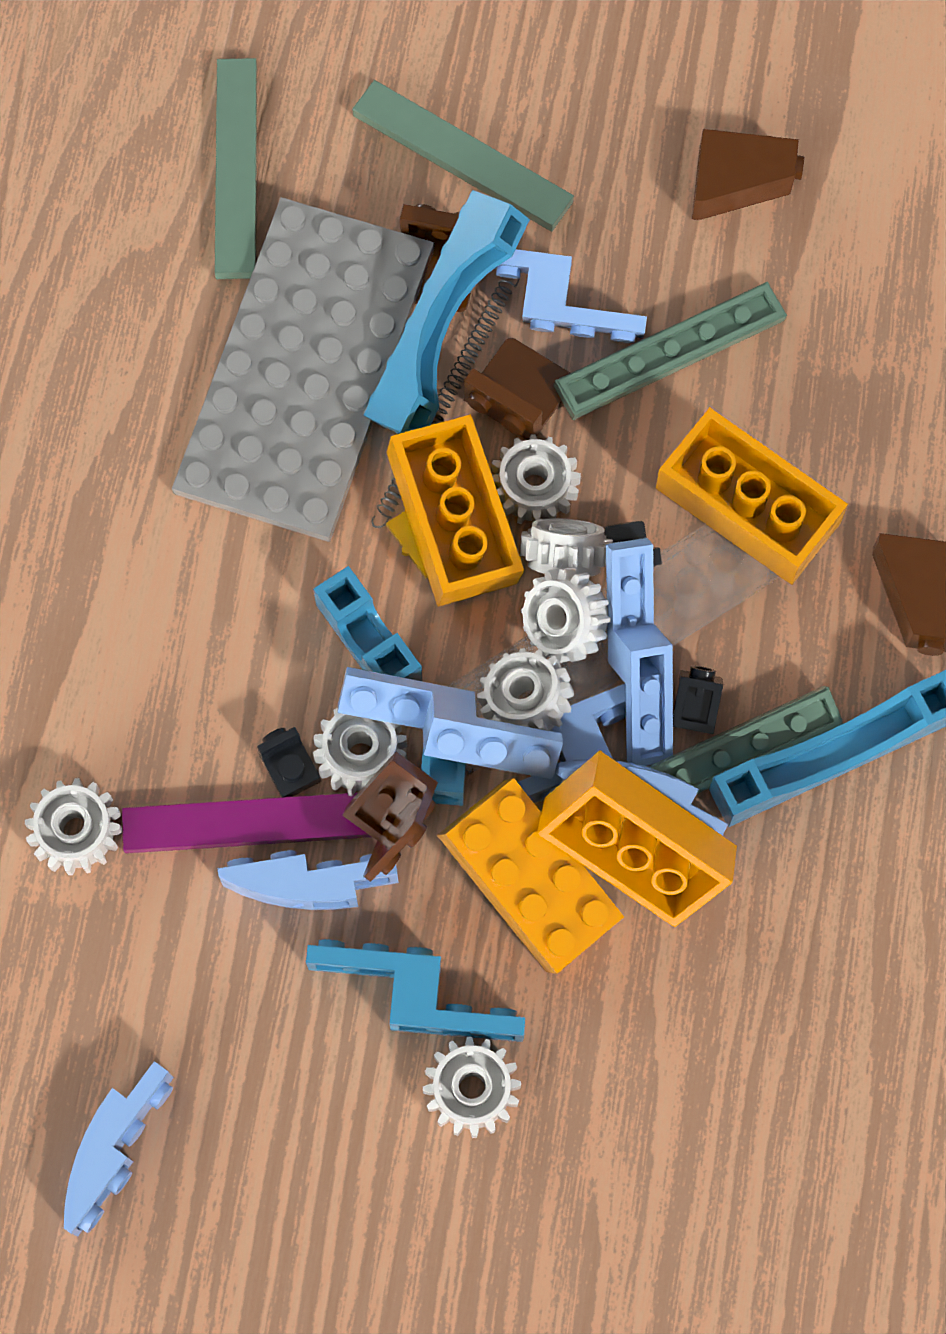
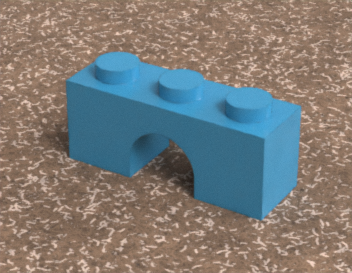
[313,566,423,681]

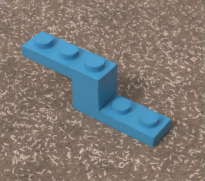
[306,939,525,1042]

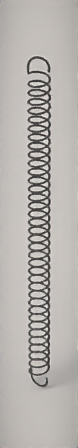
[371,277,520,528]

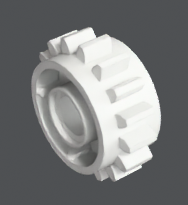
[492,434,581,524]
[520,518,613,577]
[521,568,611,663]
[477,648,574,731]
[313,708,407,796]
[25,778,123,875]
[423,1037,521,1138]

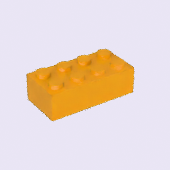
[656,407,848,585]
[386,414,524,607]
[537,750,737,927]
[437,778,624,974]

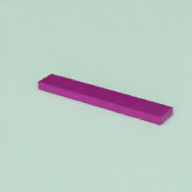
[122,793,372,854]

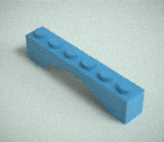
[363,190,530,434]
[709,670,946,828]

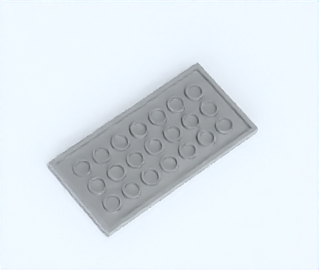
[172,197,434,542]

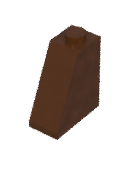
[692,129,804,220]
[872,533,946,656]

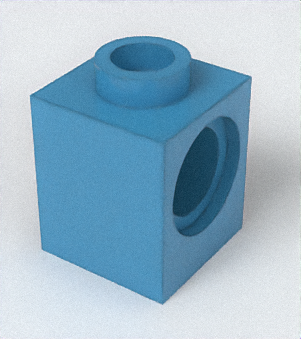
[421,748,467,806]

